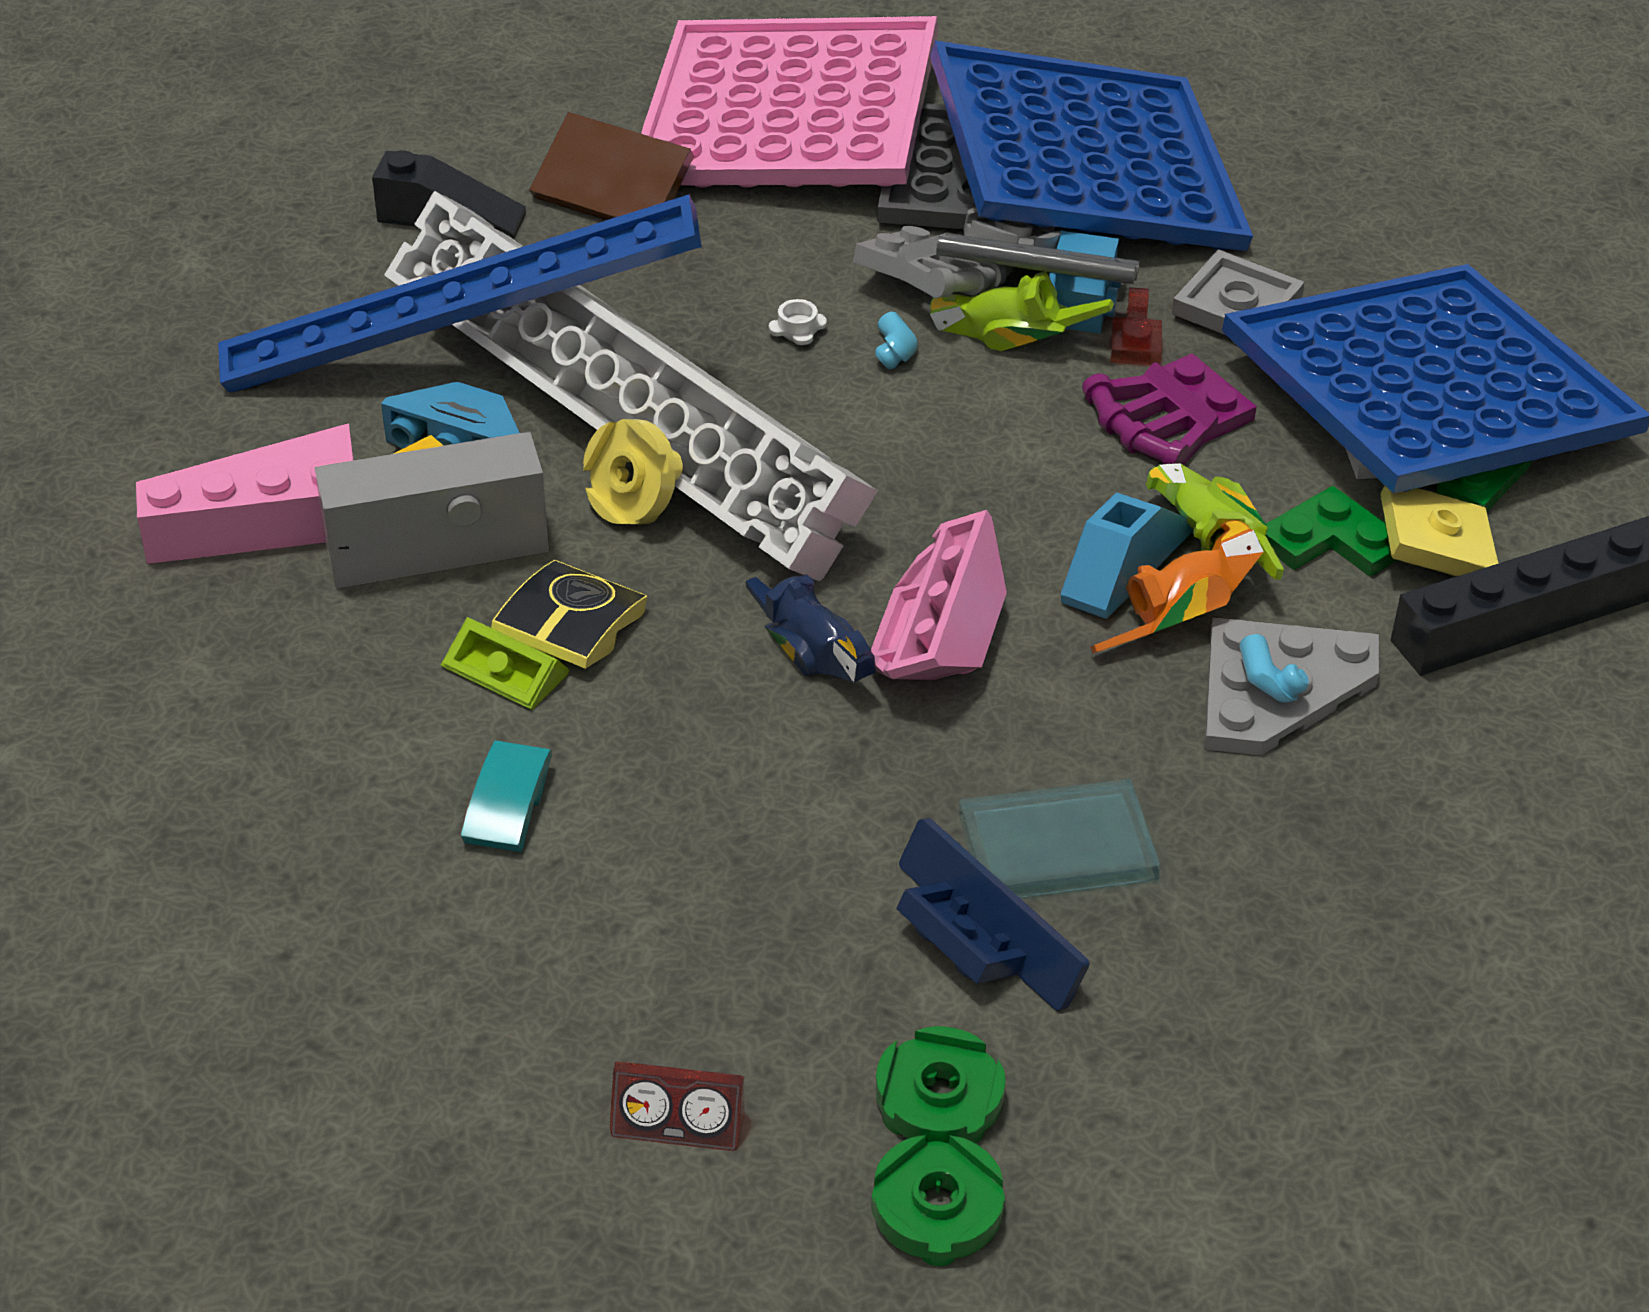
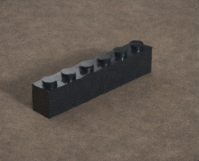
[1390,516,1649,676]

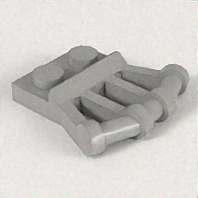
[853,226,1013,298]

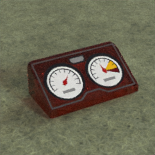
[610,1061,745,1151]

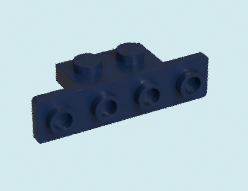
[896,818,1090,1010]

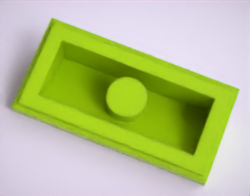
[440,617,570,710]

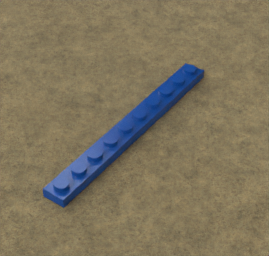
[218,195,702,392]

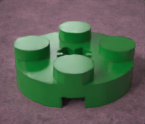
[875,1026,1005,1144]
[871,1135,1005,1266]

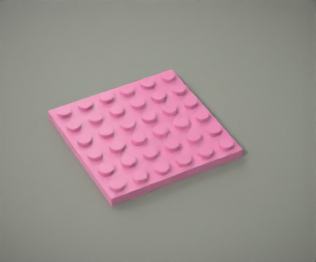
[641,16,938,188]

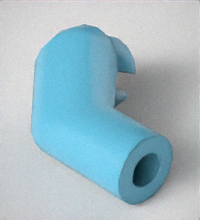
[875,312,918,370]
[1239,634,1309,702]

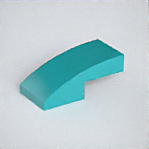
[461,740,552,852]

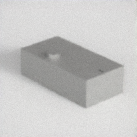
[314,432,549,588]

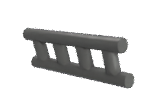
[936,233,1140,284]

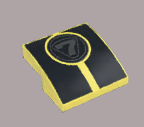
[491,560,647,669]

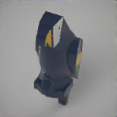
[746,574,876,683]

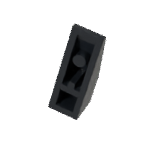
[372,150,526,240]

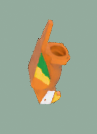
[1090,520,1263,654]

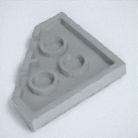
[1204,617,1379,755]

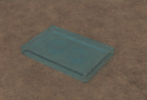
[959,779,1161,897]

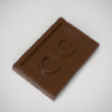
[529,112,694,220]

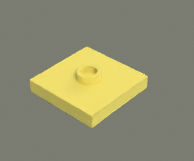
[1380,486,1498,576]

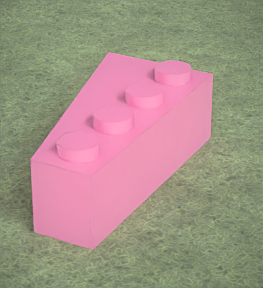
[136,423,354,564]

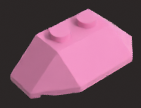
[871,510,1007,680]

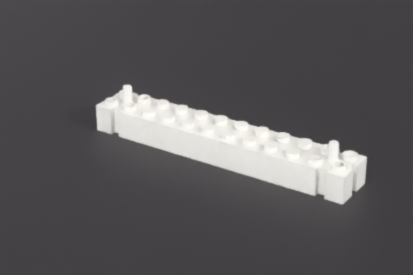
[385,191,878,581]

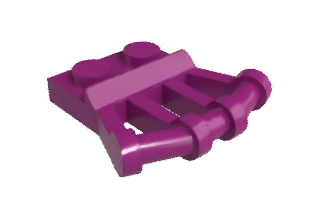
[1082,353,1257,465]

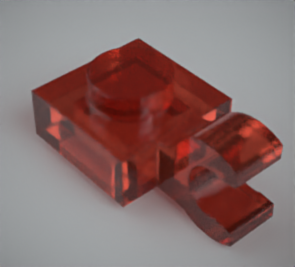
[1110,287,1162,365]

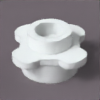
[769,299,827,345]

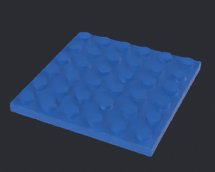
[930,40,1253,251]
[1222,264,1649,494]

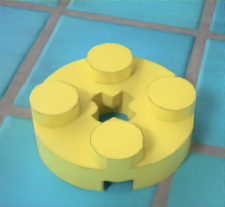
[583,419,683,524]

